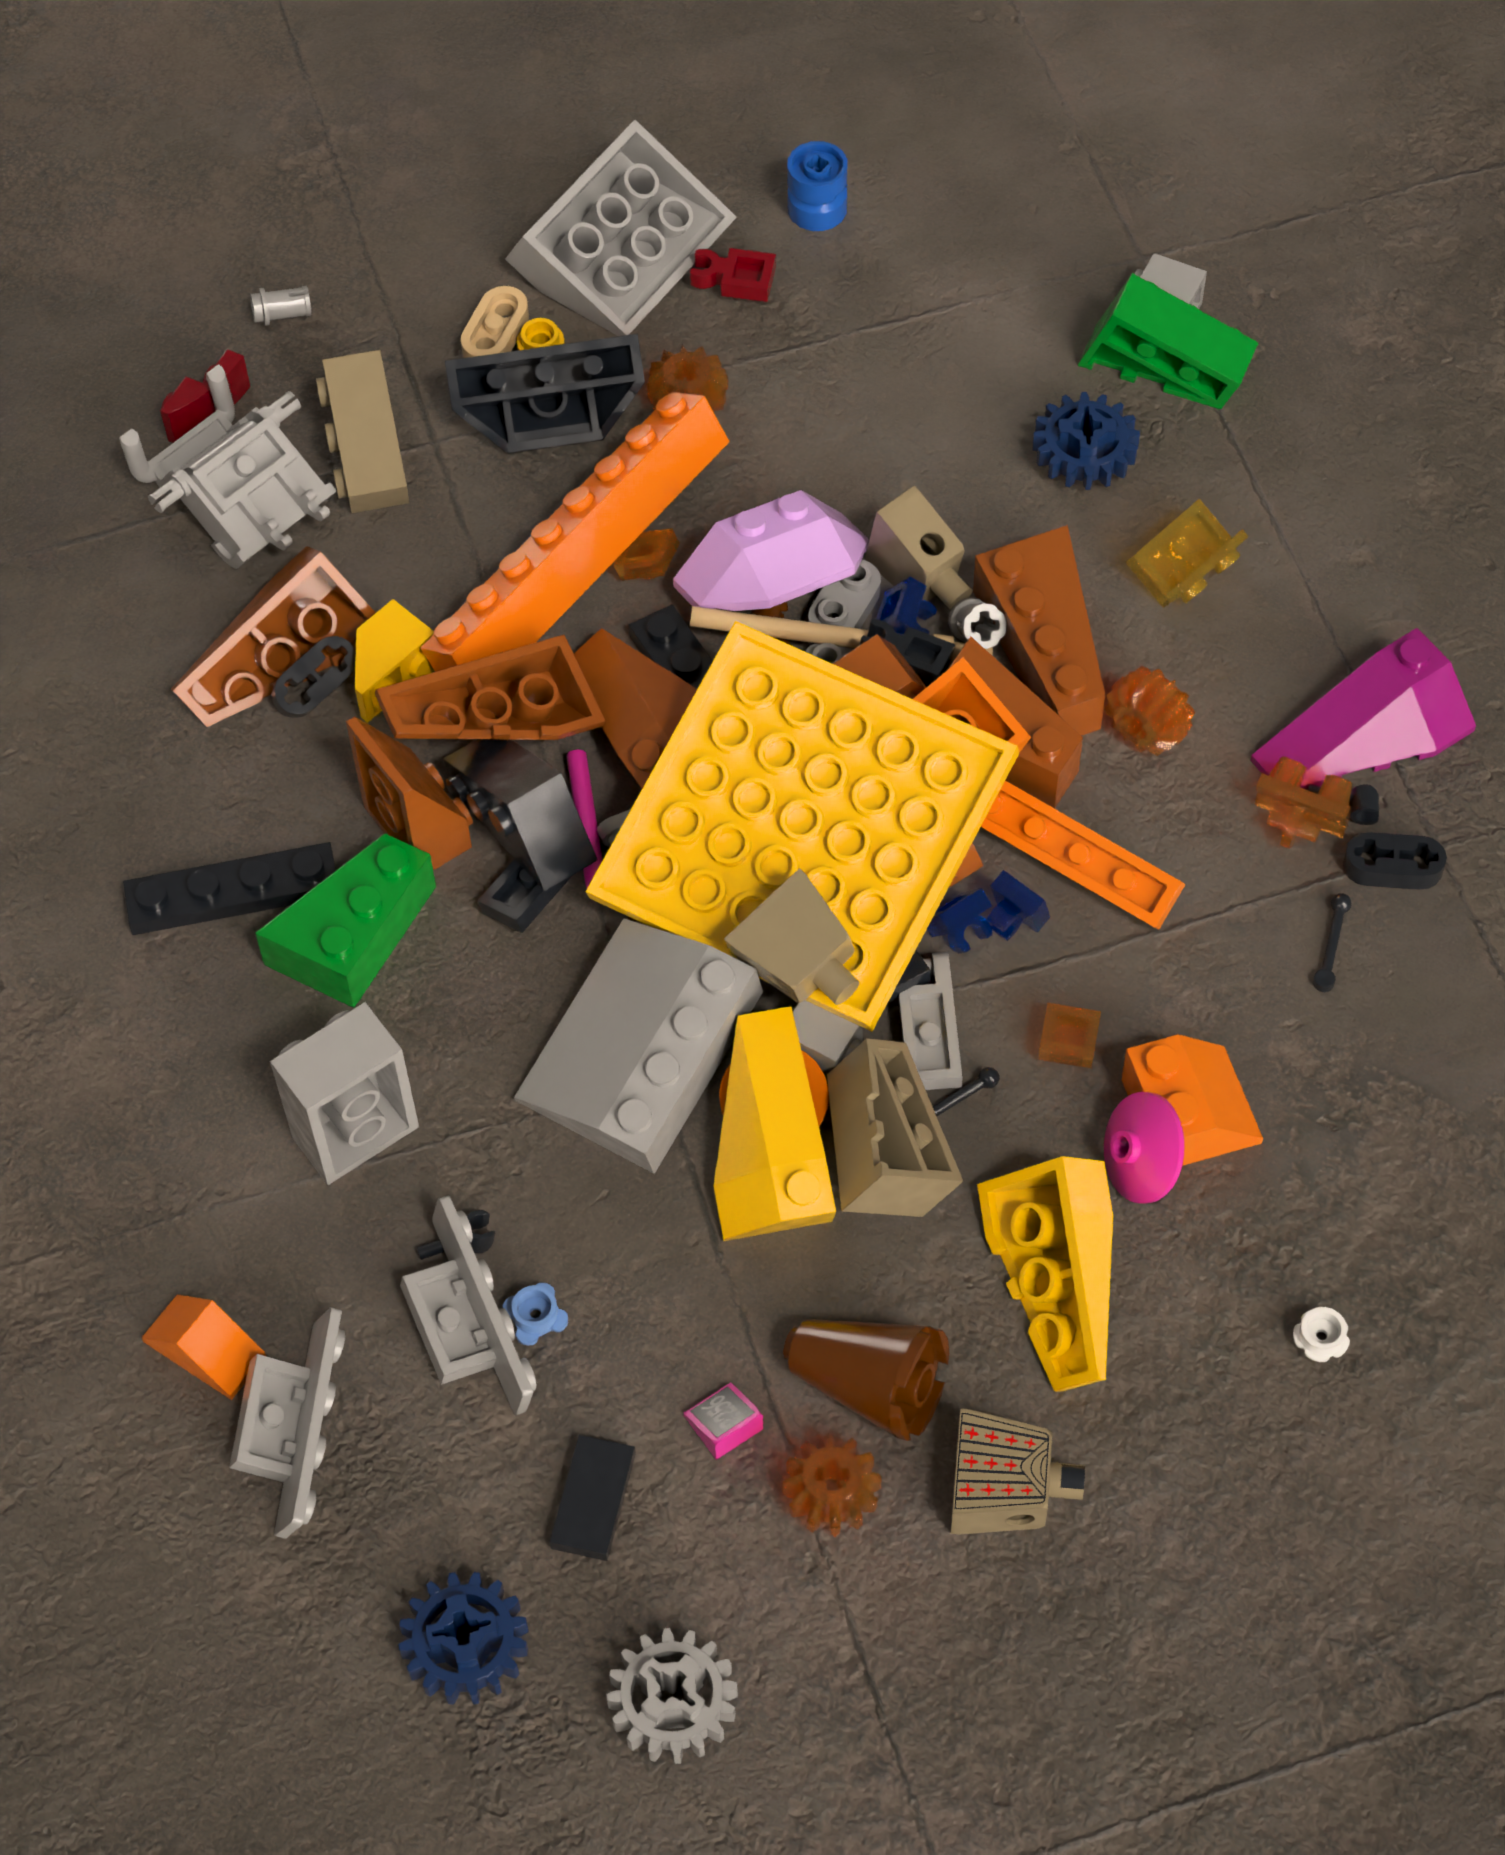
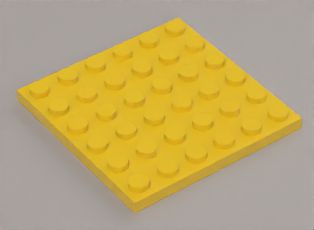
[585,621,1019,1032]

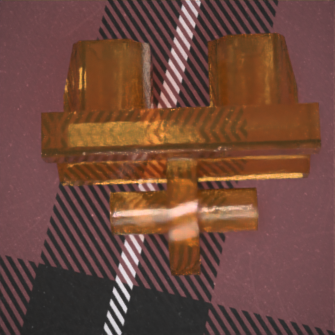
[1255,756,1352,849]

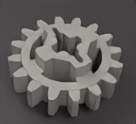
[607,1628,738,1764]

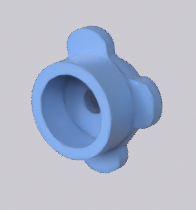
[503,1283,568,1346]

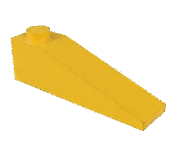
[713,1006,836,1241]
[977,1156,1113,1392]

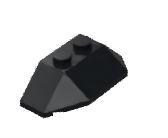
[445,334,645,454]

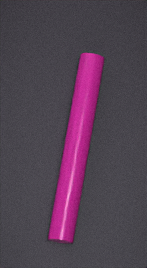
[566,749,603,888]

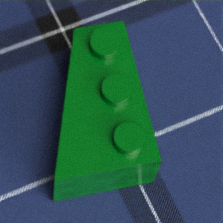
[1077,273,1259,410]
[255,833,436,1008]

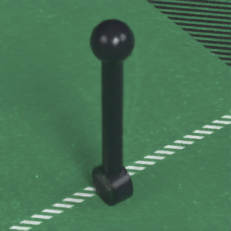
[1313,893,1352,992]
[932,1067,1000,1116]

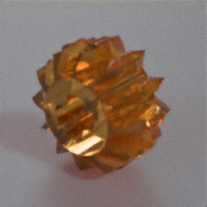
[646,344,728,412]
[1104,666,1195,756]
[782,1433,882,1537]

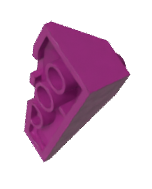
[1250,628,1476,796]

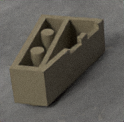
[316,350,409,513]
[827,1038,963,1217]

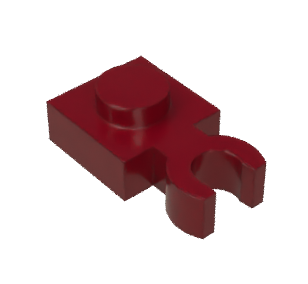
[690,248,776,302]

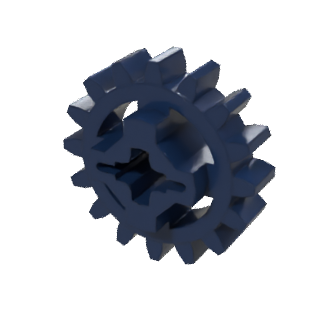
[1032,392,1140,490]
[398,1572,529,1705]

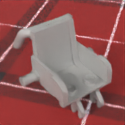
[119,364,337,569]

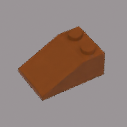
[346,716,473,871]

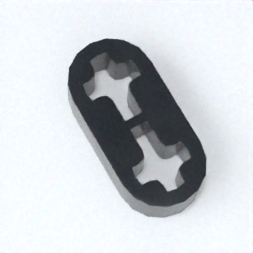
[272,636,356,718]
[1343,832,1447,890]

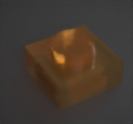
[613,528,680,581]
[1038,1003,1101,1069]

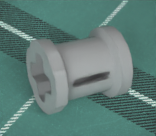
[948,598,1007,649]

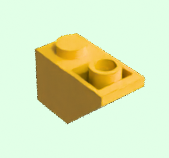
[355,599,434,723]

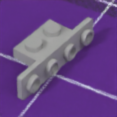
[400,1195,536,1415]
[229,1307,345,1539]

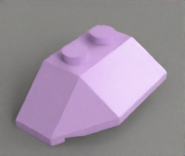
[673,490,869,611]

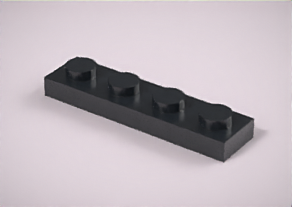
[123,842,336,935]

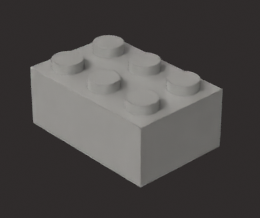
[270,1002,419,1185]

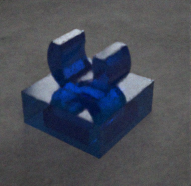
[876,577,937,635]
[987,870,1050,941]
[927,888,993,954]

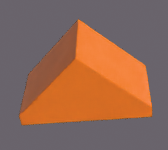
[142,1295,267,1400]

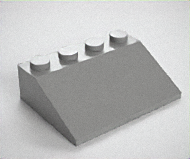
[505,120,737,336]
[514,918,763,1174]

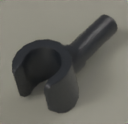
[1307,784,1379,825]
[417,1210,495,1260]

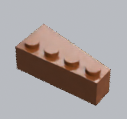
[973,525,1105,736]

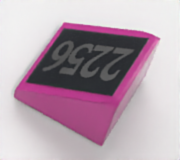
[684,1382,763,1460]

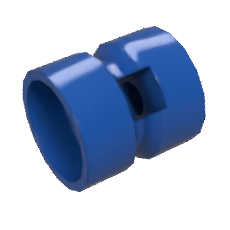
[787,141,847,231]

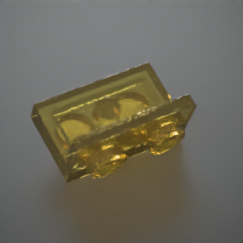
[1125,499,1249,608]

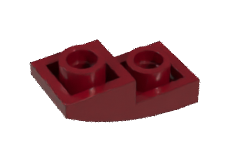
[160,349,251,443]

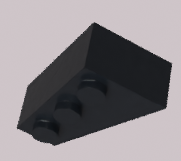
[443,739,598,891]

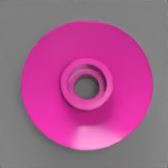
[1104,1092,1185,1204]

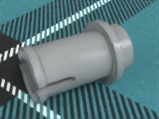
[250,286,311,326]

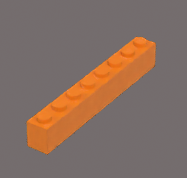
[420,392,730,672]

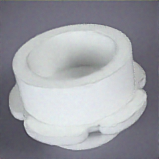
[1293,1307,1350,1362]

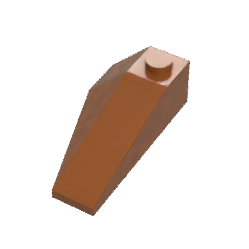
[171,546,376,727]
[573,628,697,788]
[375,635,606,740]

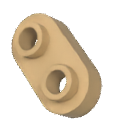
[461,286,529,358]

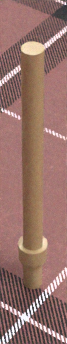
[690,606,993,666]

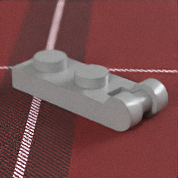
[898,952,962,1090]

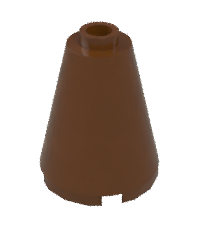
[783,1319,950,1441]

